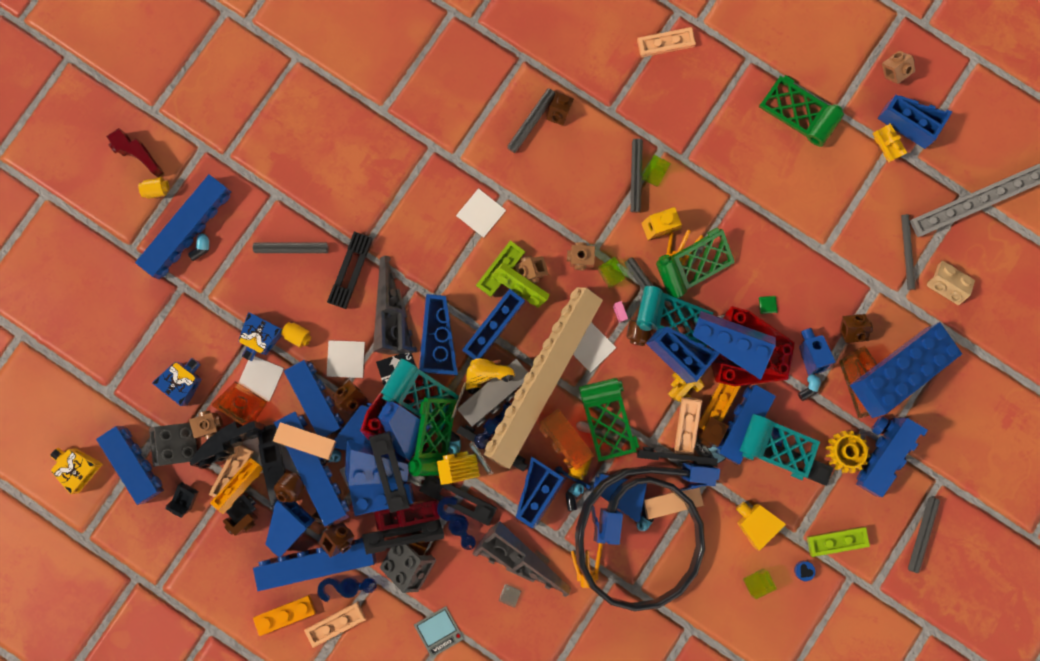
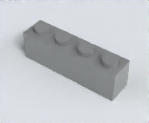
[457,359,528,427]

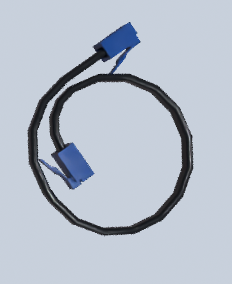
[575,463,720,612]

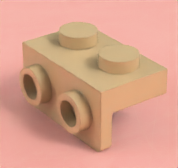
[927,260,975,305]

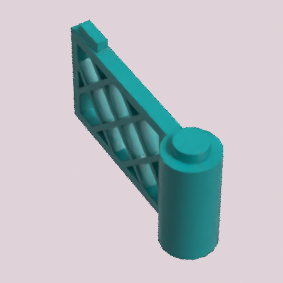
[636,286,713,347]
[381,358,459,430]
[739,414,820,480]

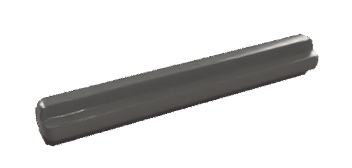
[508,88,556,153]
[630,139,643,213]
[253,242,329,253]
[625,258,676,323]
[908,497,940,573]

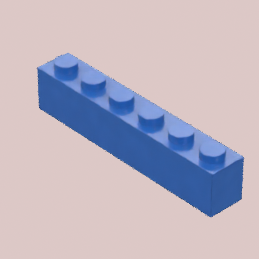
[135,174,232,279]
[274,412,350,528]
[253,538,377,592]

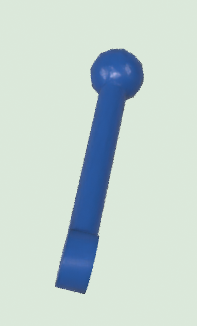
[555,466,591,490]

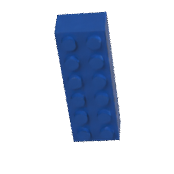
[850,322,962,418]

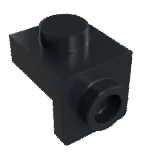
[165,482,199,518]
[226,494,256,524]

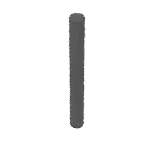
[901,214,916,290]

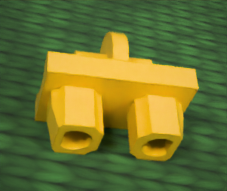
[872,123,907,162]
[668,372,704,402]

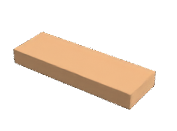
[637,27,696,58]
[674,397,702,456]
[273,422,336,460]
[209,444,255,498]
[643,488,704,519]
[304,601,366,648]

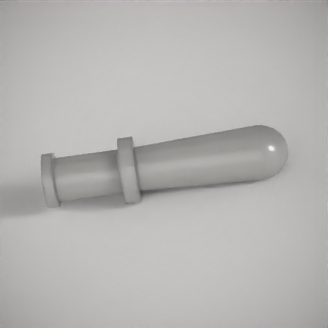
[576,421,618,443]

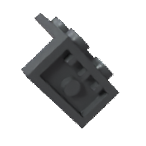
[149,423,197,467]
[380,537,436,593]

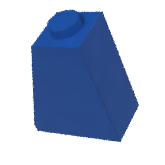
[378,401,430,461]
[334,403,372,450]
[593,473,647,522]
[265,500,315,558]

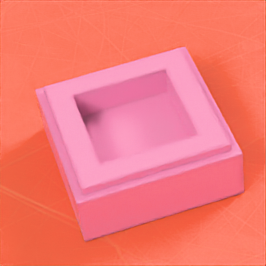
[613,301,628,323]

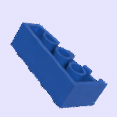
[419,294,458,376]
[693,311,776,380]
[856,418,928,498]

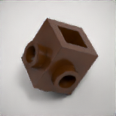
[840,314,873,343]
[332,380,368,415]
[319,522,355,558]

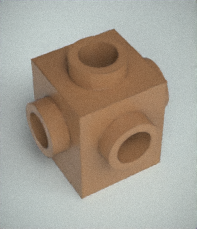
[882,51,915,84]
[567,242,595,271]
[515,256,549,284]
[189,410,223,440]

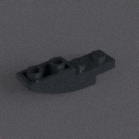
[190,421,266,469]
[258,424,286,506]

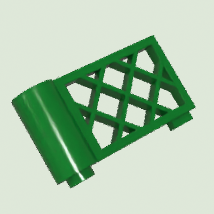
[759,75,844,147]
[656,227,735,298]
[579,378,639,462]
[408,397,457,476]

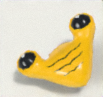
[465,358,515,394]

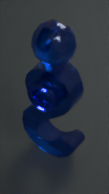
[474,402,511,449]
[437,496,476,550]
[317,577,377,602]

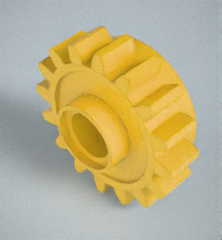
[825,431,870,473]

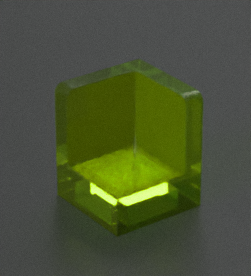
[642,155,671,187]
[597,257,625,289]
[743,568,777,599]

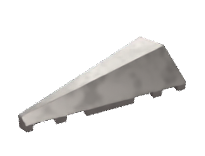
[373,256,417,355]
[472,521,571,597]

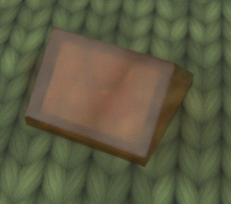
[212,381,267,426]

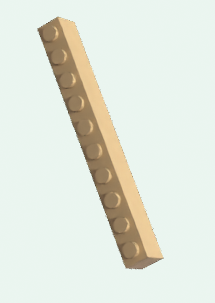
[483,287,603,469]

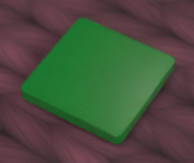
[759,296,778,314]

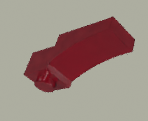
[106,128,164,177]
[374,500,439,531]

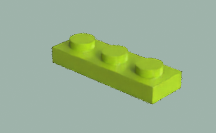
[476,240,525,297]
[491,263,550,308]
[807,527,870,557]

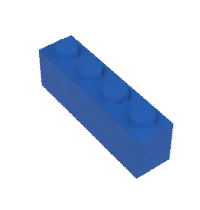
[462,289,525,360]
[284,360,344,437]
[715,385,776,464]
[96,426,164,505]

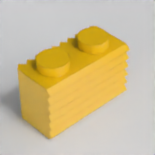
[437,451,480,485]

